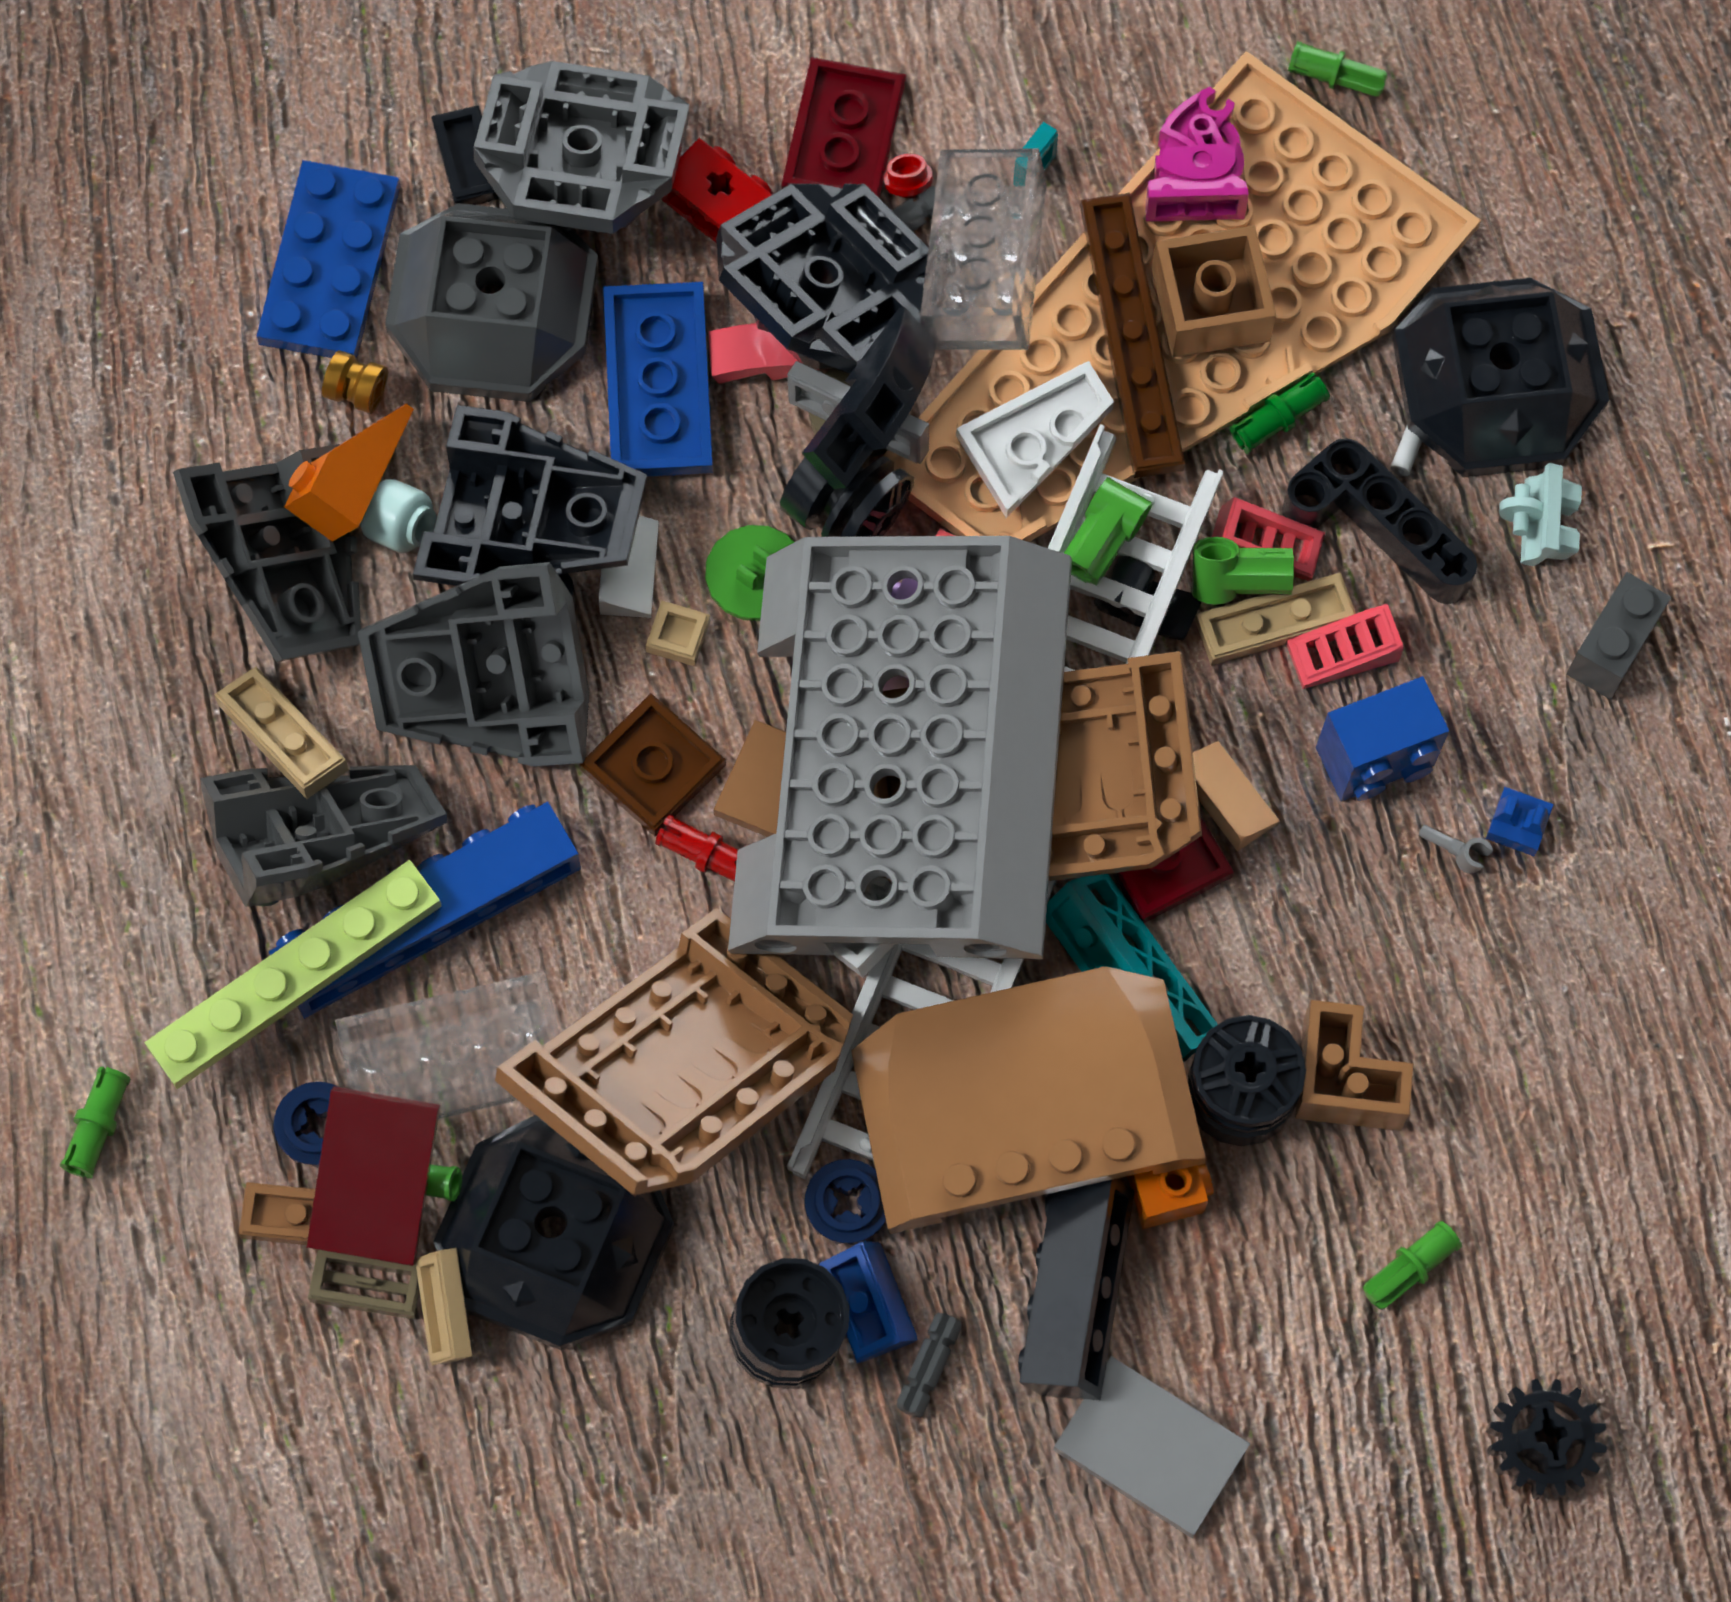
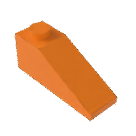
[284,403,414,542]

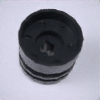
[780,453,914,537]
[1187,1015,1306,1147]
[729,1258,849,1388]

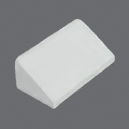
[599,515,659,618]

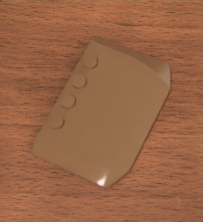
[877,651,1202,881]
[495,908,853,1195]
[851,966,1206,1234]

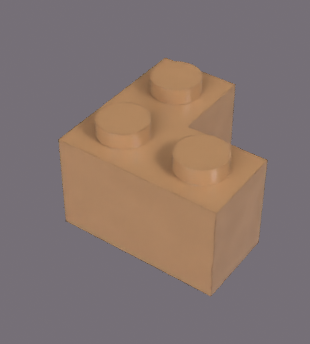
[1295,1000,1413,1131]

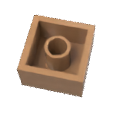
[1151,225,1276,358]

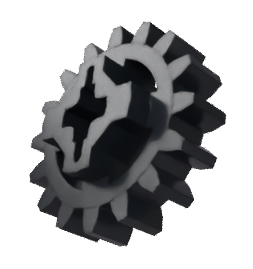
[1486,1379,1607,1500]

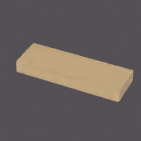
[1195,572,1356,666]
[214,666,349,799]

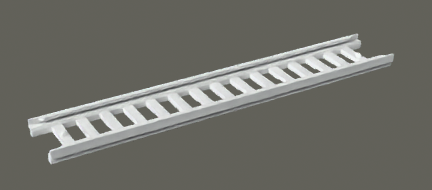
[787,424,1224,1179]

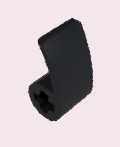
[1094,555,1202,640]

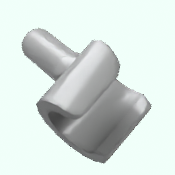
[1419,824,1493,874]

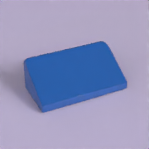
[819,1241,918,1363]

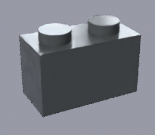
[1566,571,1671,700]

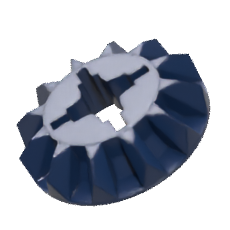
[273,1082,338,1168]
[805,1159,886,1245]

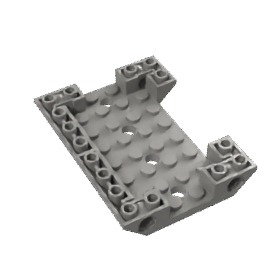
[728,536,1072,959]

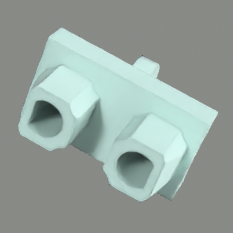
[1499,463,1582,567]

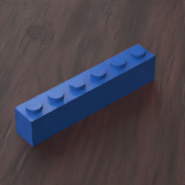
[268,802,581,1019]

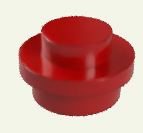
[884,153,933,198]

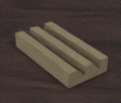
[308,1250,420,1320]

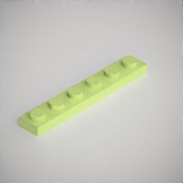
[144,860,442,1089]

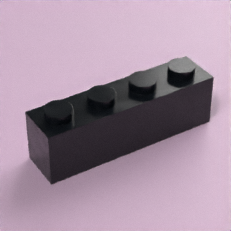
[1018,1179,1135,1400]

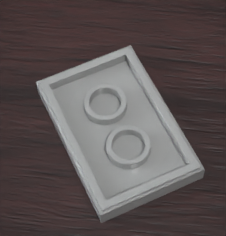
[1053,1356,1250,1538]

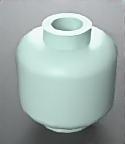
[360,479,436,553]

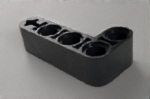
[1282,438,1477,604]

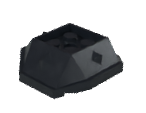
[716,184,932,373]
[1392,277,1609,478]
[433,1115,674,1350]

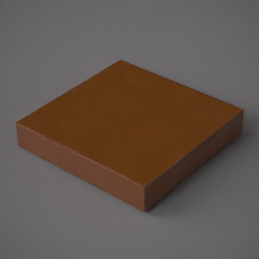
[579,693,726,837]

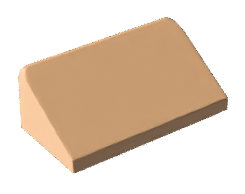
[1193,741,1280,851]

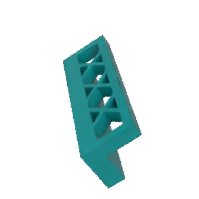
[1046,874,1218,1063]

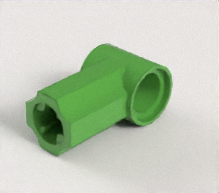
[1064,477,1152,586]
[1191,537,1294,605]

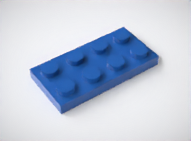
[256,160,401,359]
[603,282,713,477]

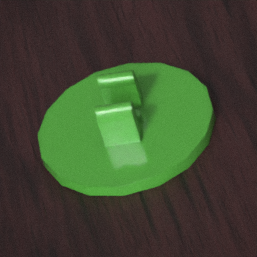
[705,525,794,621]

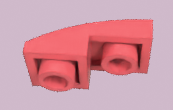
[708,323,819,384]

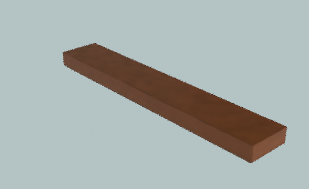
[1080,193,1185,478]

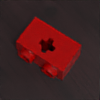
[661,137,773,244]

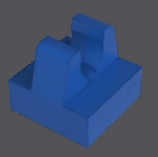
[1485,787,1554,856]

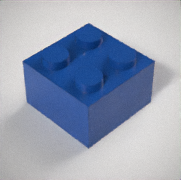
[1316,676,1449,802]

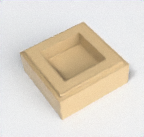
[646,600,710,667]

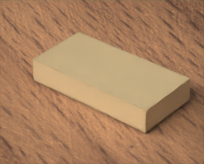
[415,1248,472,1365]

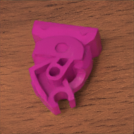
[1145,86,1249,222]

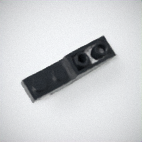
[802,307,936,489]

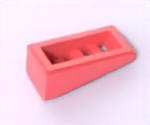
[1212,497,1325,581]
[1286,604,1404,689]

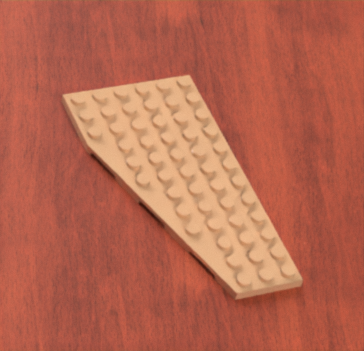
[884,51,1481,542]

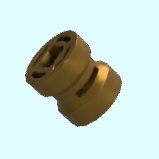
[322,350,388,414]

